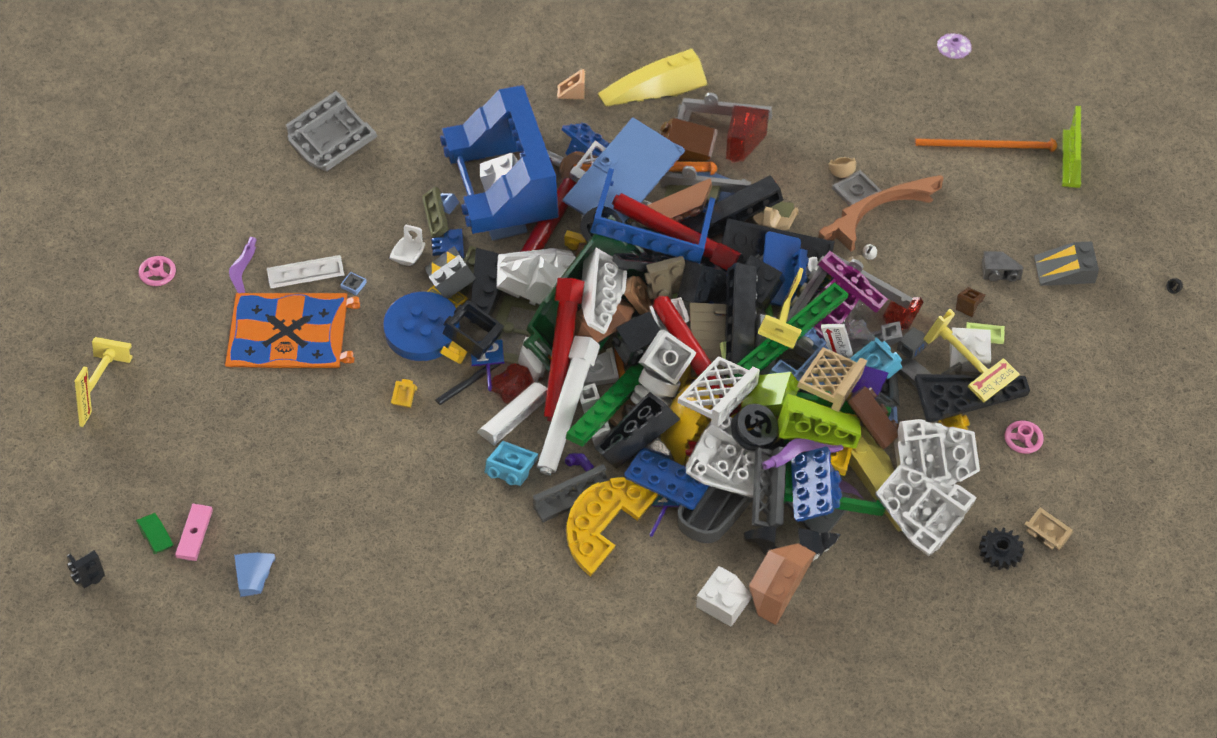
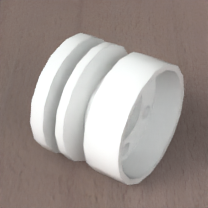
[631,367,681,406]

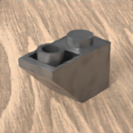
[982,251,1023,281]

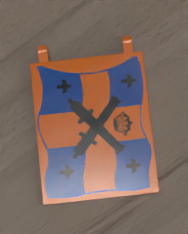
[225,293,360,368]

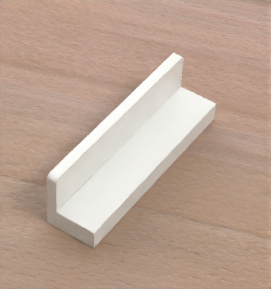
[267,255,344,289]

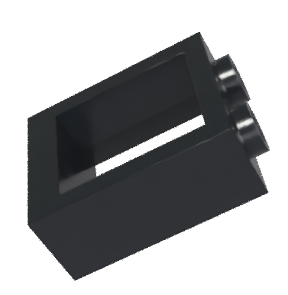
[442,300,504,360]

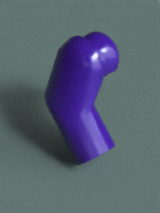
[565,453,594,472]

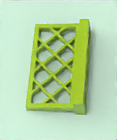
[1062,106,1081,188]

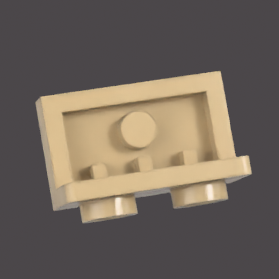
[1024,507,1074,550]

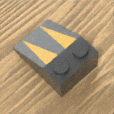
[1034,241,1099,286]
[424,246,477,299]

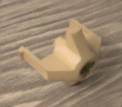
[753,207,799,231]

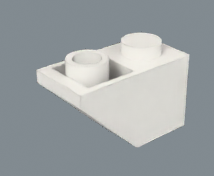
[518,336,548,382]

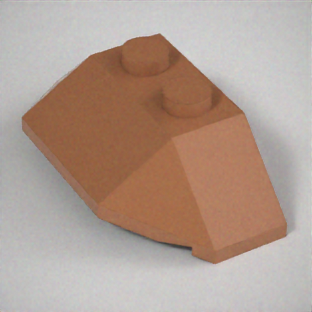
[647,178,712,223]
[573,299,635,342]
[749,544,816,625]

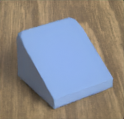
[440,193,459,214]

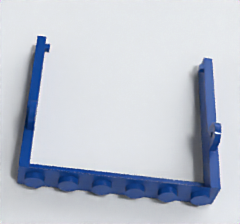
[590,168,716,264]

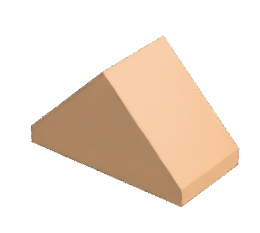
[557,69,585,99]

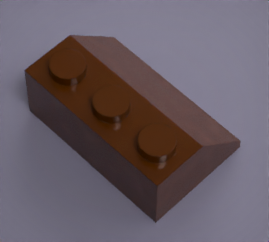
[846,386,899,450]

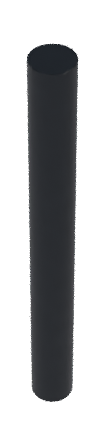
[435,364,500,405]

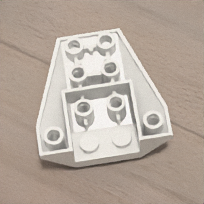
[686,416,769,499]

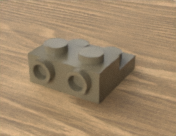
[644,256,685,301]

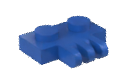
[431,229,464,259]

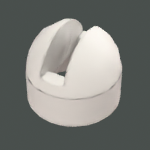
[862,244,877,259]

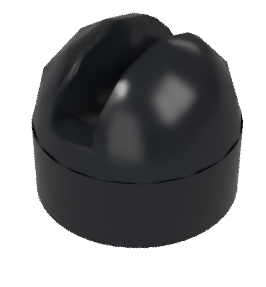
[1166,278,1183,294]

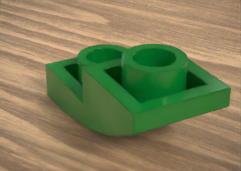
[136,513,174,554]

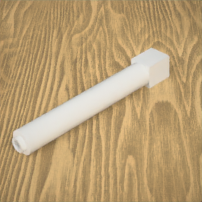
[537,336,600,475]

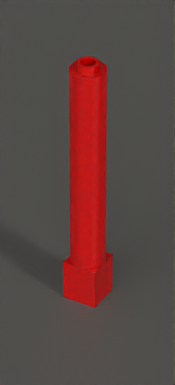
[520,178,577,252]
[612,193,741,270]
[544,278,585,422]
[652,296,742,417]

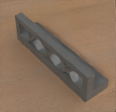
[752,447,786,528]
[533,464,609,522]

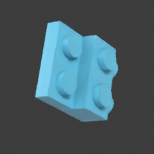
[850,337,903,379]
[484,441,538,486]

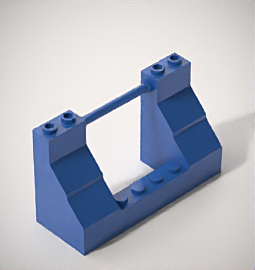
[440,85,559,234]

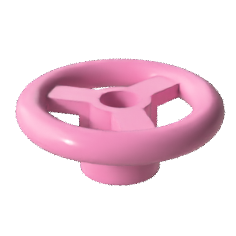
[139,256,176,286]
[1004,421,1044,454]

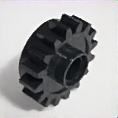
[979,528,1025,570]

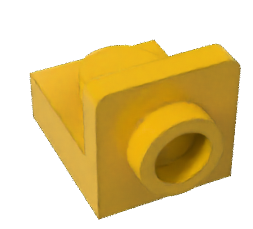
[564,230,587,250]
[440,341,468,364]
[391,379,417,408]
[938,414,970,430]

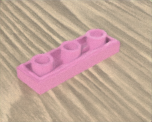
[176,504,213,561]

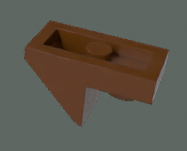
[956,287,985,317]

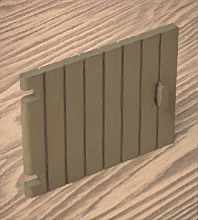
[689,303,726,378]

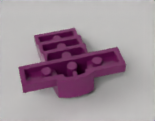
[811,251,888,340]

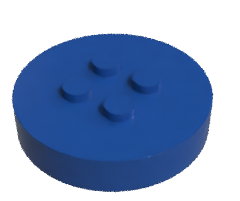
[383,292,460,361]

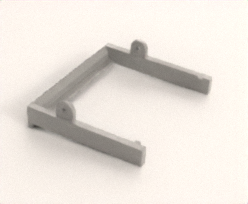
[660,93,772,193]
[786,254,913,360]

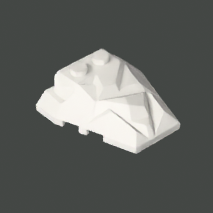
[497,248,576,305]
[894,419,980,485]
[875,465,977,556]

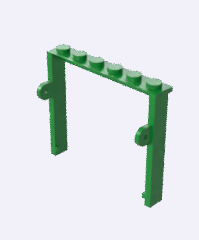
[783,391,891,516]

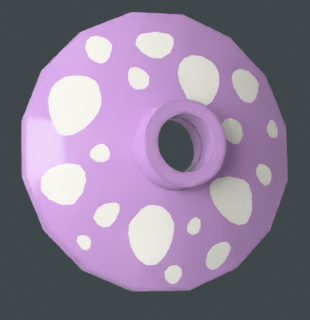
[937,33,972,59]

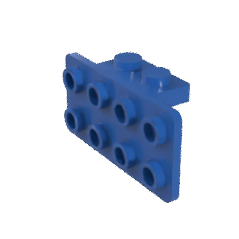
[561,123,610,157]
[763,231,809,309]
[791,446,842,522]
[624,448,709,510]

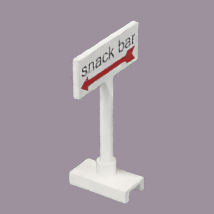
[821,324,853,359]

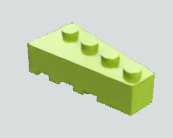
[777,393,861,449]

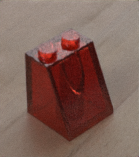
[726,105,769,162]

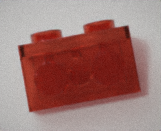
[882,297,924,329]
[487,363,534,404]

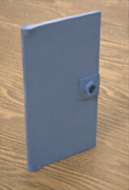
[562,117,685,224]

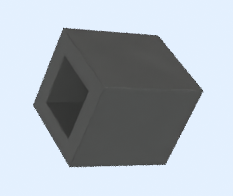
[897,327,927,359]

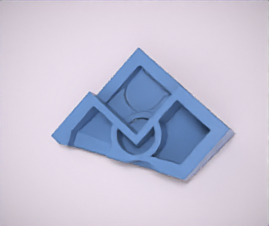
[234,553,275,597]

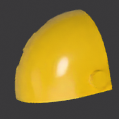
[661,385,719,466]

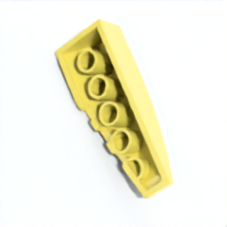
[598,49,707,106]
[848,426,902,532]

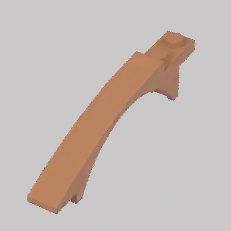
[818,175,943,251]

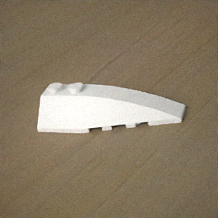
[582,248,627,334]

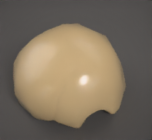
[829,157,856,178]

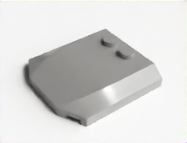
[286,91,378,171]

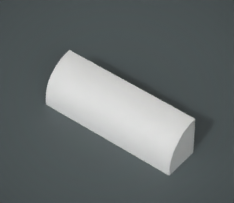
[477,382,547,445]

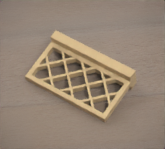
[797,347,867,412]

